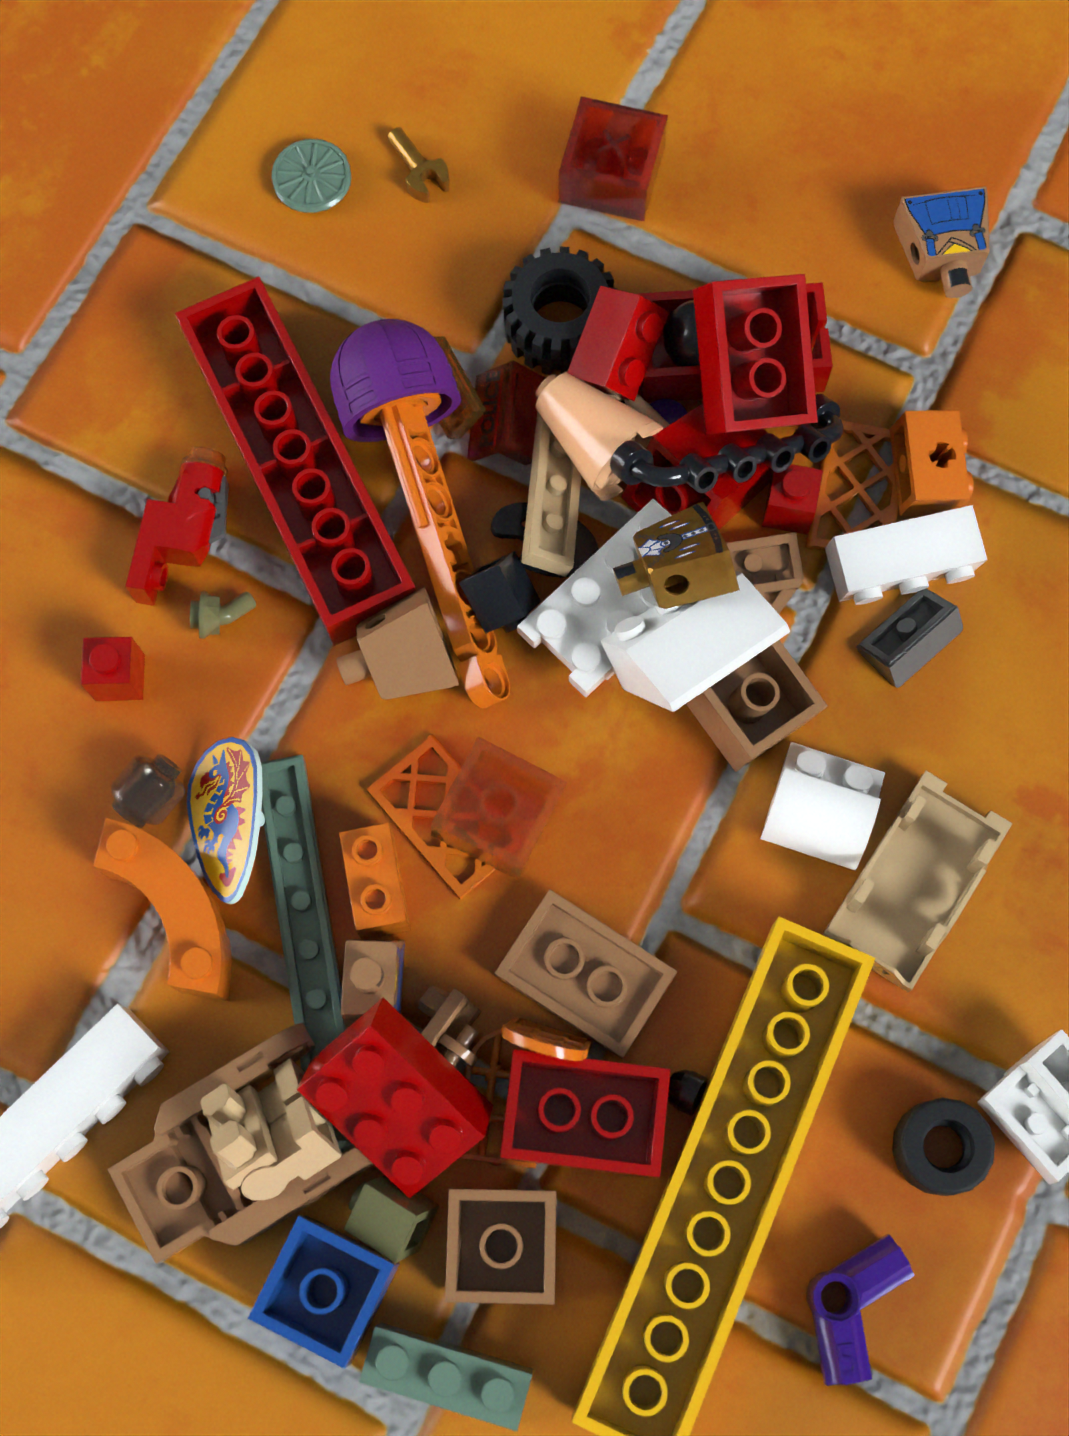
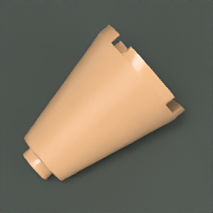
[536,373,664,501]

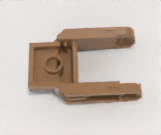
[107,1023,374,1264]

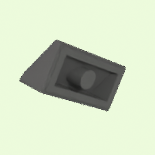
[856,588,963,688]

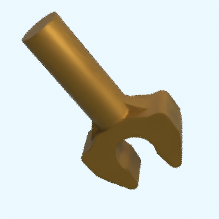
[388,127,449,203]

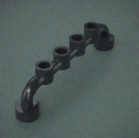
[610,394,843,493]

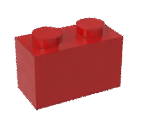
[567,286,669,401]

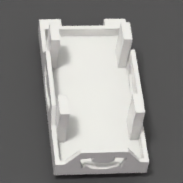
[517,499,672,698]

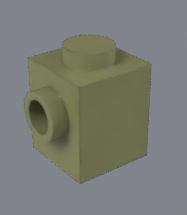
[344,1175,440,1263]

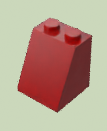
[621,403,773,530]

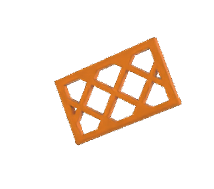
[805,420,899,551]
[366,734,528,899]

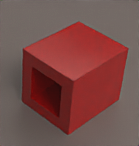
[762,464,823,535]
[81,637,145,701]

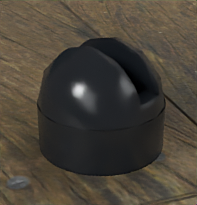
[668,1070,708,1116]

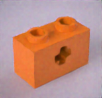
[889,410,973,516]
[339,823,411,939]

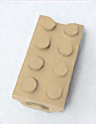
[823,770,1013,992]

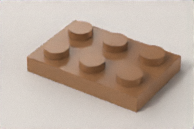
[494,889,677,1059]

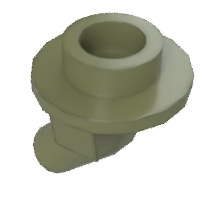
[190,591,256,639]

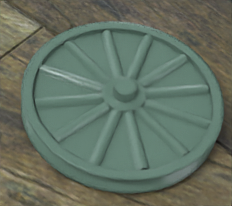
[272,139,351,213]

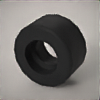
[892,1098,995,1196]

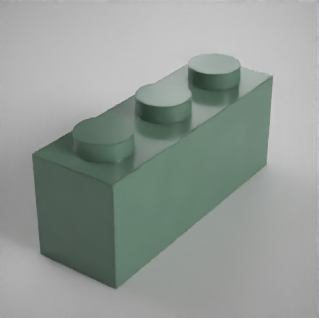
[359,1323,533,1431]

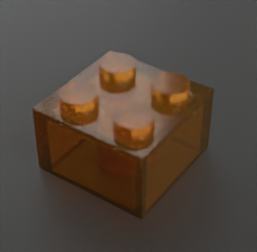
[431,737,567,880]

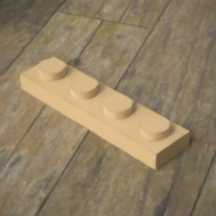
[521,412,581,577]

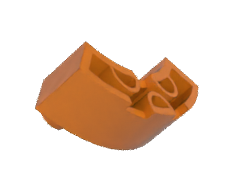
[93,818,232,1001]

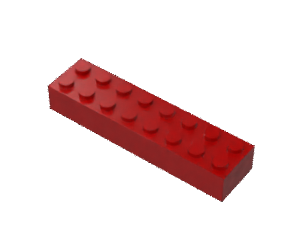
[175,276,416,646]

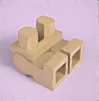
[200,1058,342,1201]

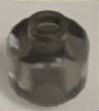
[111,753,185,828]

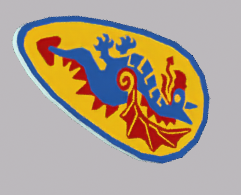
[187,737,265,904]

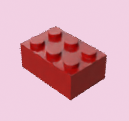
[693,274,818,435]
[296,997,493,1199]
[499,1049,671,1178]

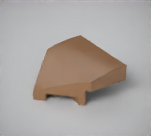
[726,532,804,614]

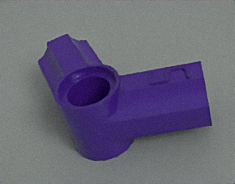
[806,1234,915,1386]

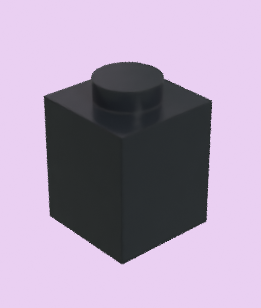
[459,551,541,633]

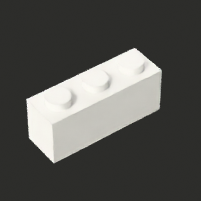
[825,505,988,605]

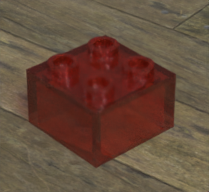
[559,96,668,222]

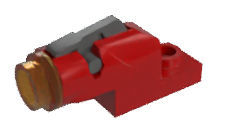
[125,447,229,606]

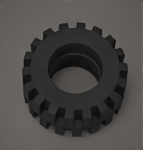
[503,247,617,375]

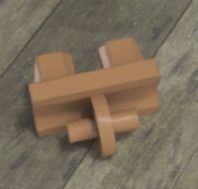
[418,985,481,1067]

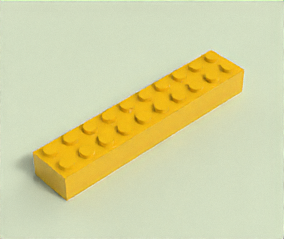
[572,917,876,1436]

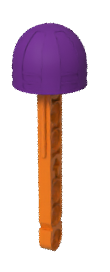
[330,319,511,709]

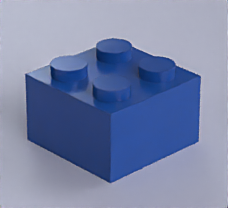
[248,1216,400,1369]

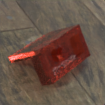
[467,360,546,466]

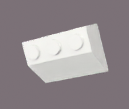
[601,571,790,712]

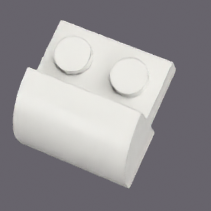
[760,742,885,871]
[977,1029,1069,1185]

